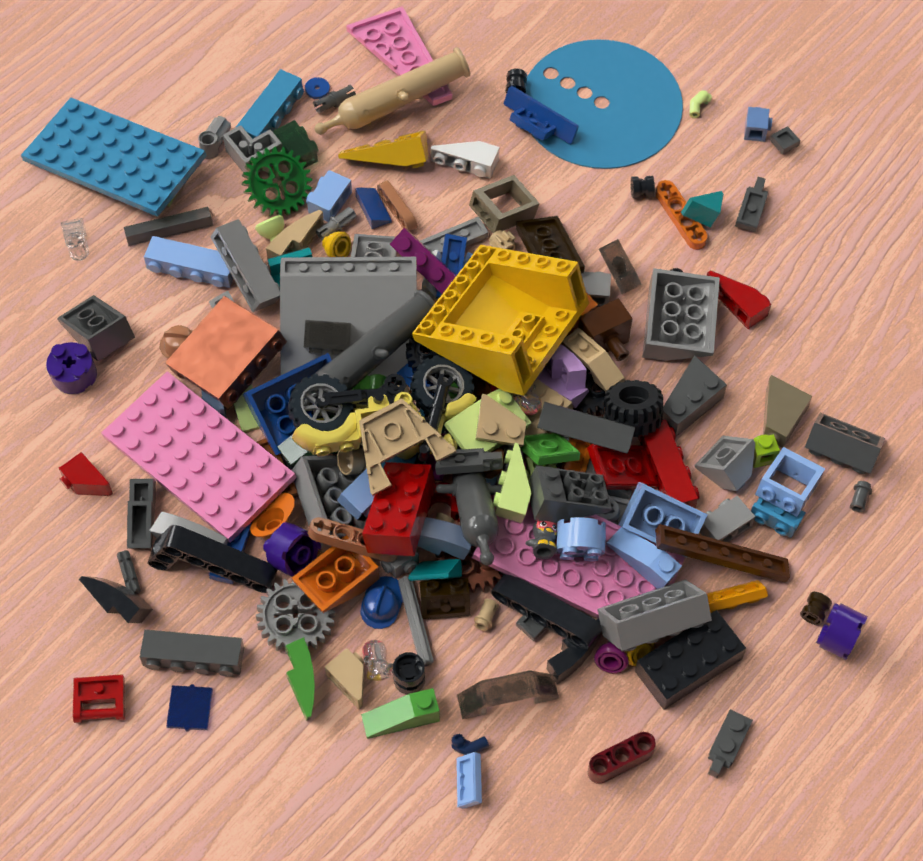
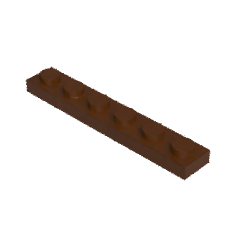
[655,524,790,583]

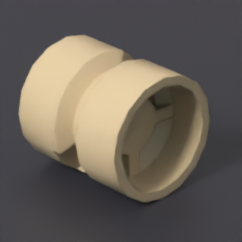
[337,443,367,475]

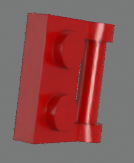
[73,674,125,723]

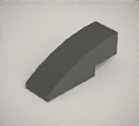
[127,479,156,549]

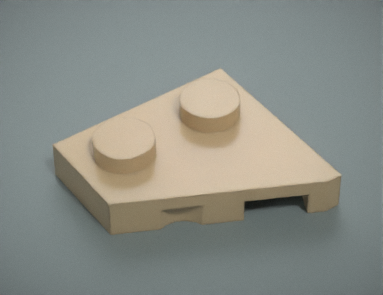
[475,394,526,447]

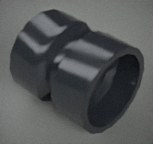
[393,652,425,695]

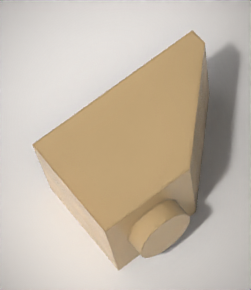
[325,648,364,709]

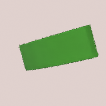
[285,637,315,720]

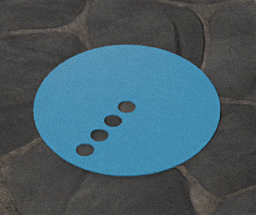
[526,39,683,169]

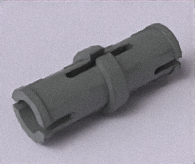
[313,85,356,114]

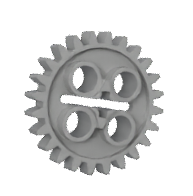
[256,579,335,654]

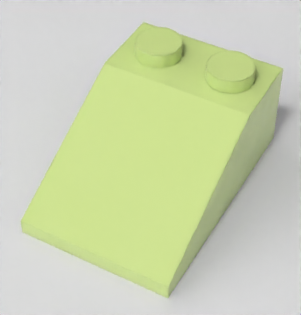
[444,389,531,452]

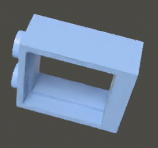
[755,447,825,517]

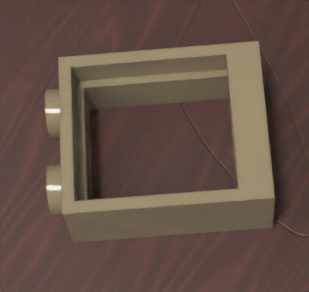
[469,175,539,233]

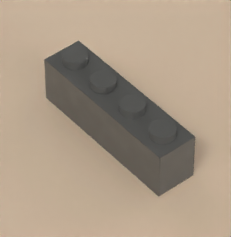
[140,630,244,676]

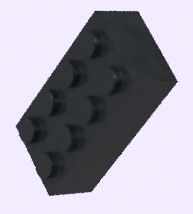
[635,610,746,710]

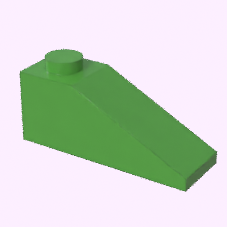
[361,688,440,739]

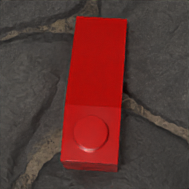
[707,270,771,329]

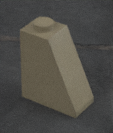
[763,375,812,448]

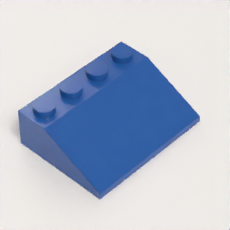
[242,353,332,456]

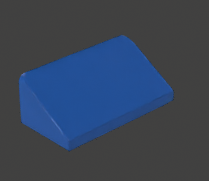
[355,188,392,229]

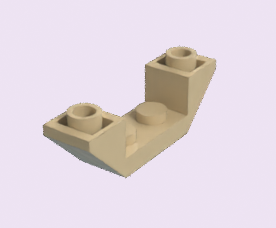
[561,328,625,392]

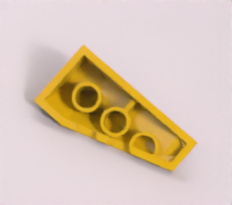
[338,130,429,168]

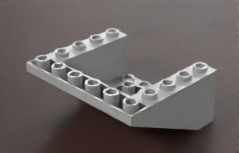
[280,257,417,377]

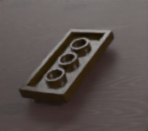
[516,216,585,274]

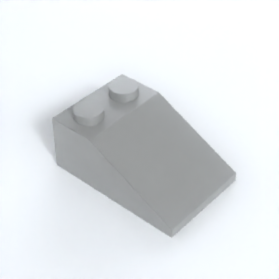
[351,234,397,257]

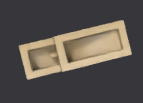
[266,210,324,259]

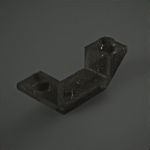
[457,670,559,719]

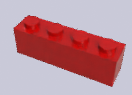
[638,419,700,509]

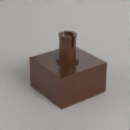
[578,298,633,361]

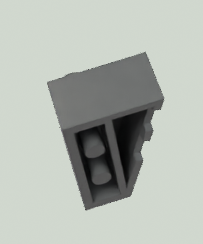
[663,355,727,437]

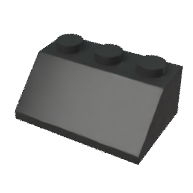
[805,412,885,474]

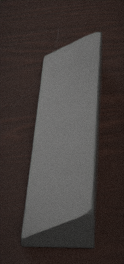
[124,207,213,246]
[537,402,635,453]

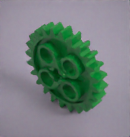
[242,146,312,216]

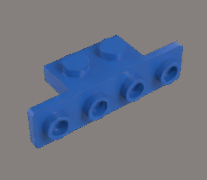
[504,86,579,144]

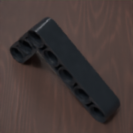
[148,525,278,593]

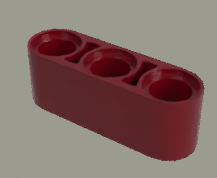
[587,732,656,784]

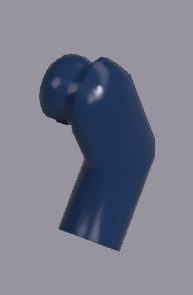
[451,734,489,755]

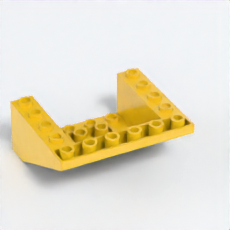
[412,245,589,396]

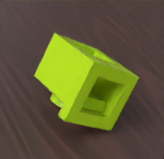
[753,434,780,468]

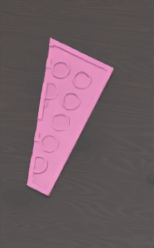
[346,6,452,106]

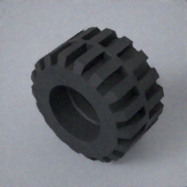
[605,380,663,437]

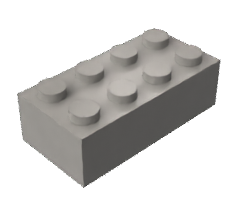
[597,579,712,651]

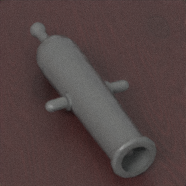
[303,290,435,406]
[436,429,502,566]

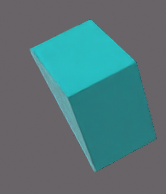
[681,191,724,228]

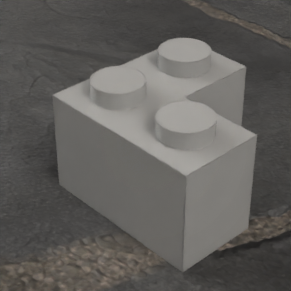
[223,125,282,173]

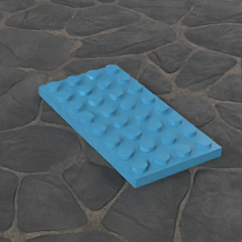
[21,97,207,217]

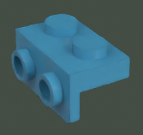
[751,497,806,538]

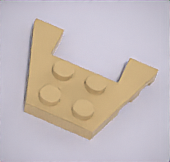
[359,398,456,496]

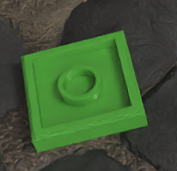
[520,432,580,466]

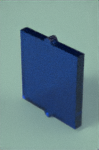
[166,684,213,732]

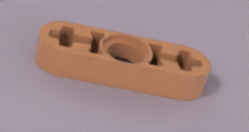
[377,180,418,231]

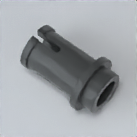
[850,481,872,512]

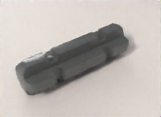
[117,550,141,594]

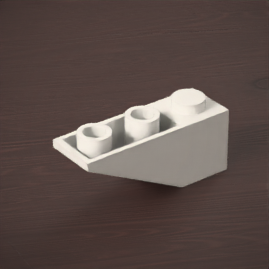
[431,141,499,179]

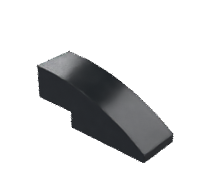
[79,576,153,623]
[546,618,602,685]

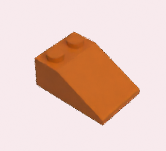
[292,535,380,613]

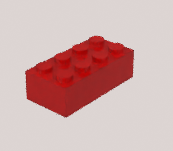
[362,462,436,556]

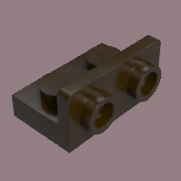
[419,578,471,619]

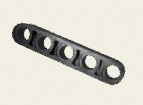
[491,574,602,649]

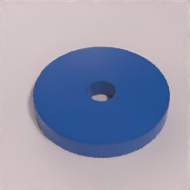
[305,77,330,99]

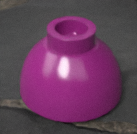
[594,641,628,673]

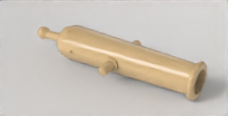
[315,47,470,135]

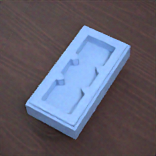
[457,752,482,809]

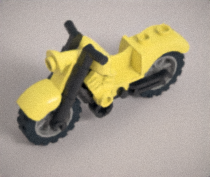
[288,355,476,464]

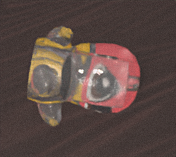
[508,385,542,415]
[362,640,393,681]

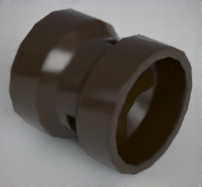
[800,592,832,625]

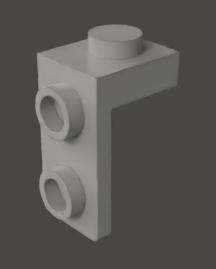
[380,551,419,578]

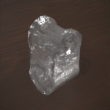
[61,218,89,261]

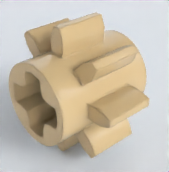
[489,230,516,250]

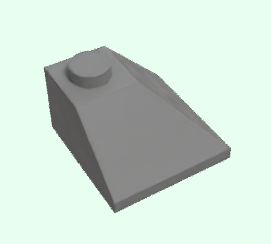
[694,435,755,491]

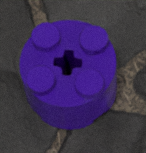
[46,342,97,394]
[263,522,321,577]
[816,603,868,660]

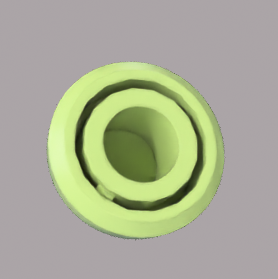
[255,215,285,242]

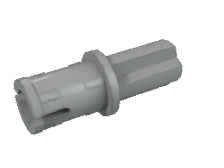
[316,207,356,241]

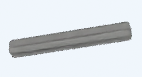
[398,576,433,666]

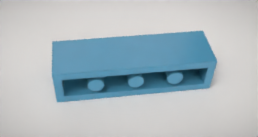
[236,69,304,139]

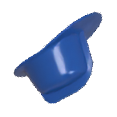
[360,576,403,629]

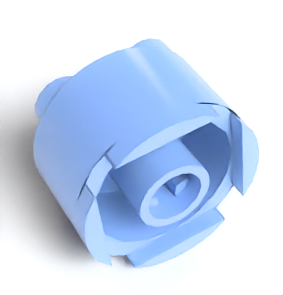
[556,517,606,562]

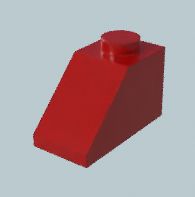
[59,452,113,496]

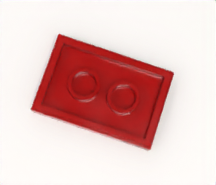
[587,444,659,490]

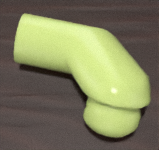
[689,90,712,118]

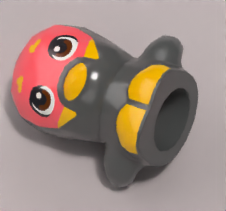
[525,520,558,559]

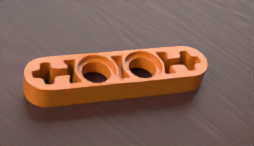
[655,180,707,250]

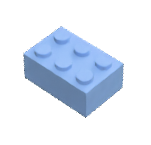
[618,482,708,558]

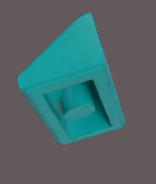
[408,559,462,581]

